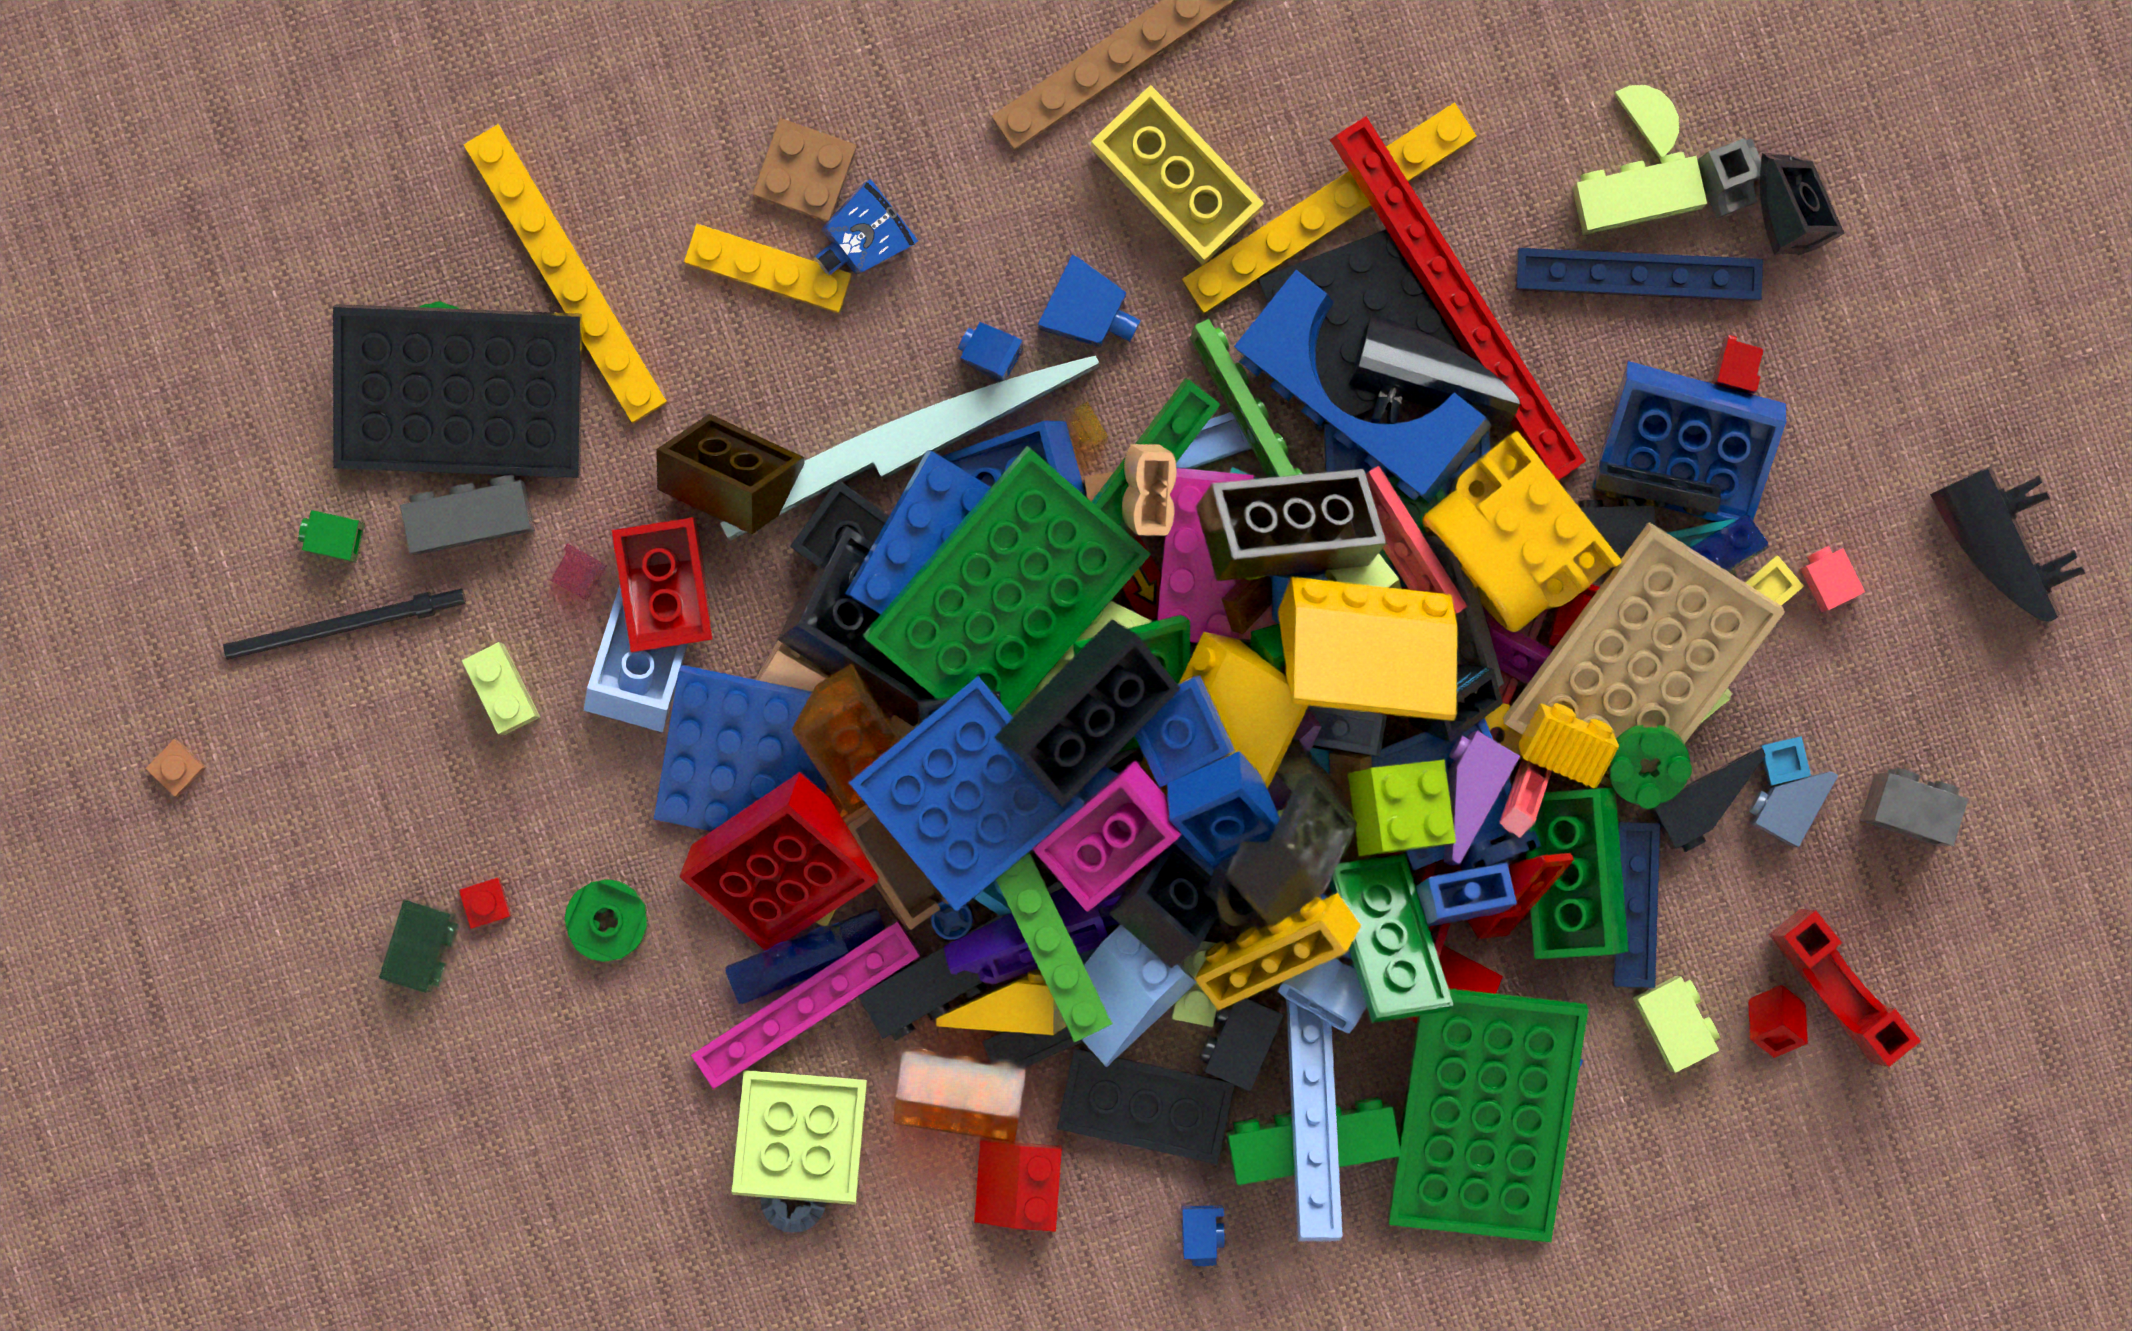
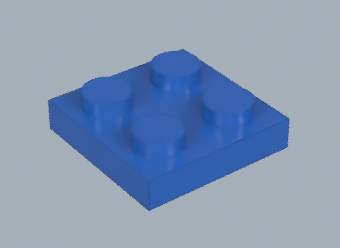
[1135,675,1235,788]

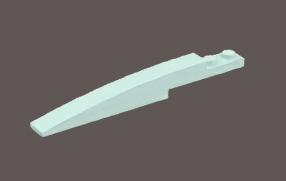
[720,356,1099,541]

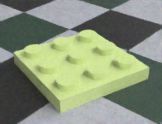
[732,1070,867,1205]

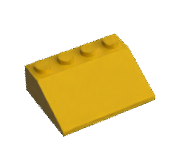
[1278,577,1457,721]
[1140,632,1308,798]

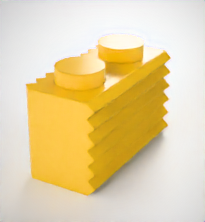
[1518,703,1619,789]

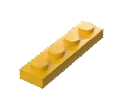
[684,224,852,314]

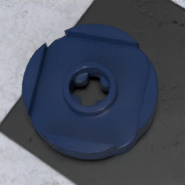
[1459,829,1541,871]

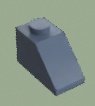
[1749,771,1838,847]

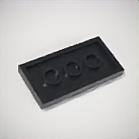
[1057,1048,1235,1164]

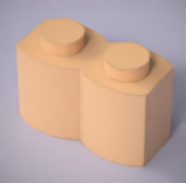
[1122,444,1177,535]

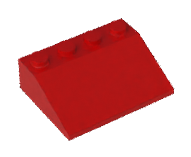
[679,772,879,953]

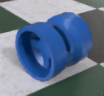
[931,901,973,940]

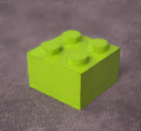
[1348,760,1456,856]

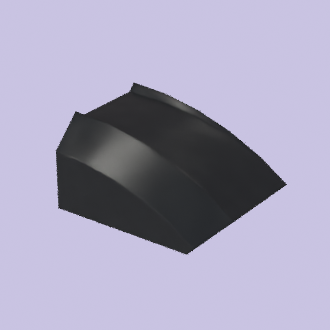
[1760,153,1845,256]

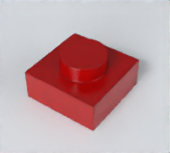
[459,877,512,929]

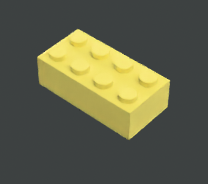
[1091,85,1264,265]

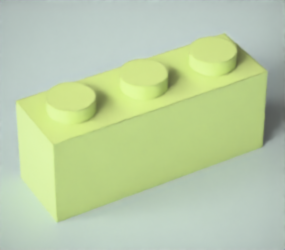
[1572,152,1707,236]

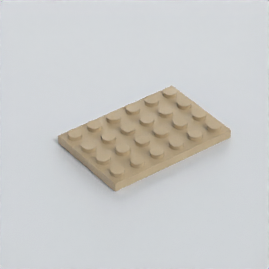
[1503,522,1785,806]

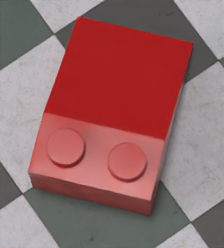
[611,517,713,652]

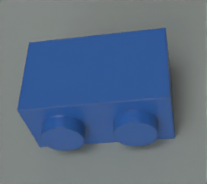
[1416,863,1517,927]

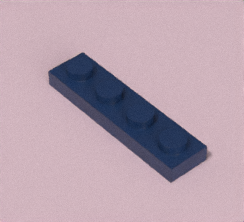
[1612,822,1660,988]

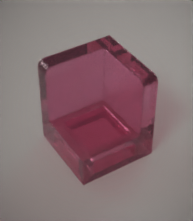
[550,543,607,601]

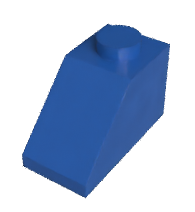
[957,322,1023,382]

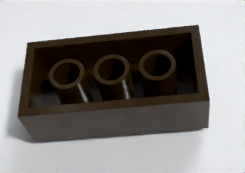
[1195,469,1386,581]

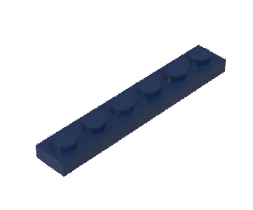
[1515,248,1763,301]

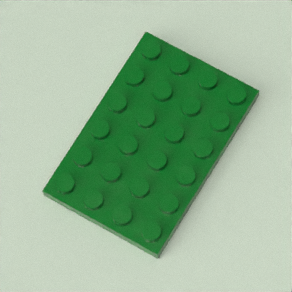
[863,446,1151,715]
[1387,989,1589,1242]

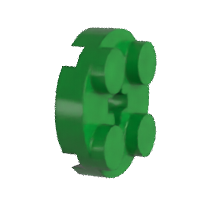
[1607,725,1692,809]
[565,879,648,962]

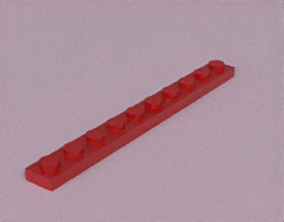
[1330,116,1586,481]

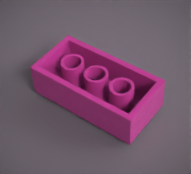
[1157,468,1254,643]

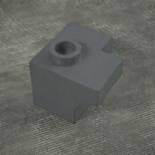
[1697,138,1761,219]

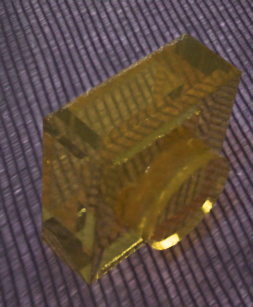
[1070,401,1108,448]

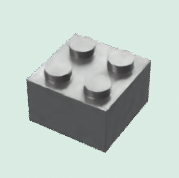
[1860,768,1969,846]

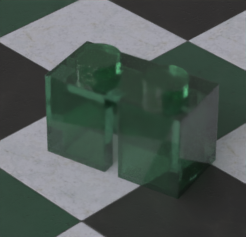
[379,899,459,993]

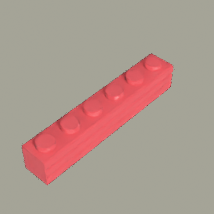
[1500,757,1552,838]

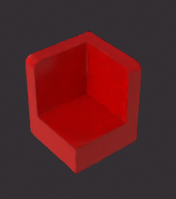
[1712,335,1763,394]
[1748,985,1808,1058]

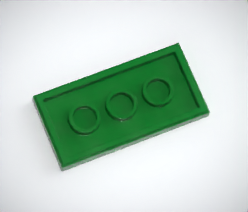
[1325,854,1453,1023]

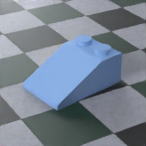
[584,585,688,732]
[1082,925,1197,1067]

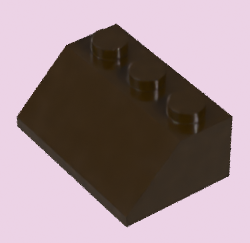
[656,413,804,534]

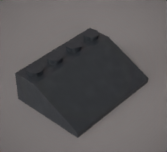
[777,526,935,726]

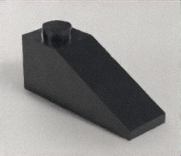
[1650,748,1766,852]

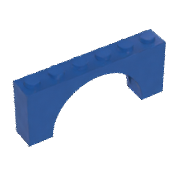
[1234,270,1492,503]

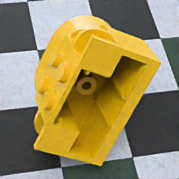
[1422,431,1622,632]

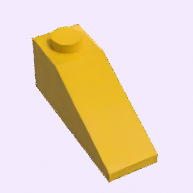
[936,970,1067,1035]

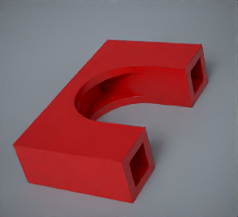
[1768,909,1921,1067]

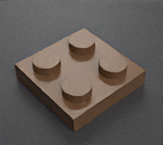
[752,118,857,222]

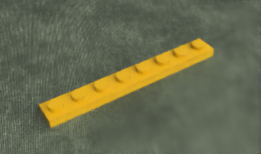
[1181,102,1477,315]
[464,124,668,424]

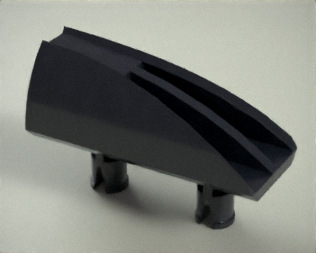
[1349,313,1520,453]
[1930,466,2086,622]

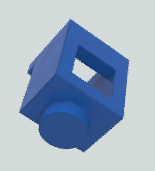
[1182,1205,1225,1266]

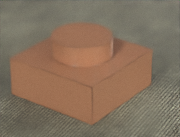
[145,739,206,797]

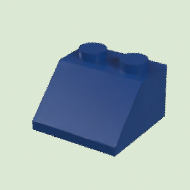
[1167,751,1285,867]

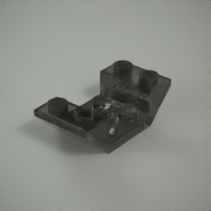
[1226,739,1357,925]

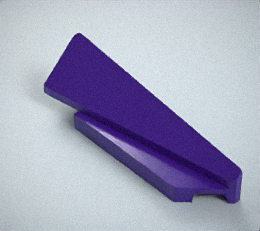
[944,876,1132,984]

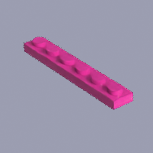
[691,920,921,1089]

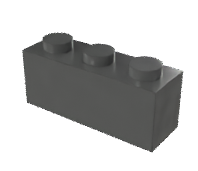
[400,475,535,555]

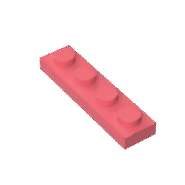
[1366,466,1468,614]

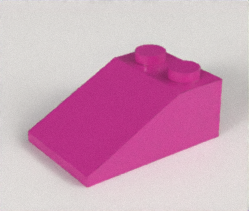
[1033,761,1182,912]

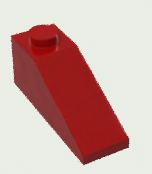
[1467,853,1574,939]

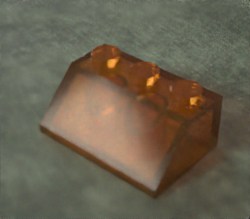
[791,664,902,815]
[893,1049,1026,1142]

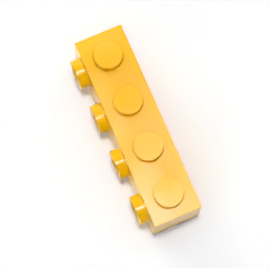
[1194,893,1361,1010]

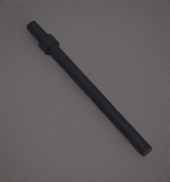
[223,588,466,660]

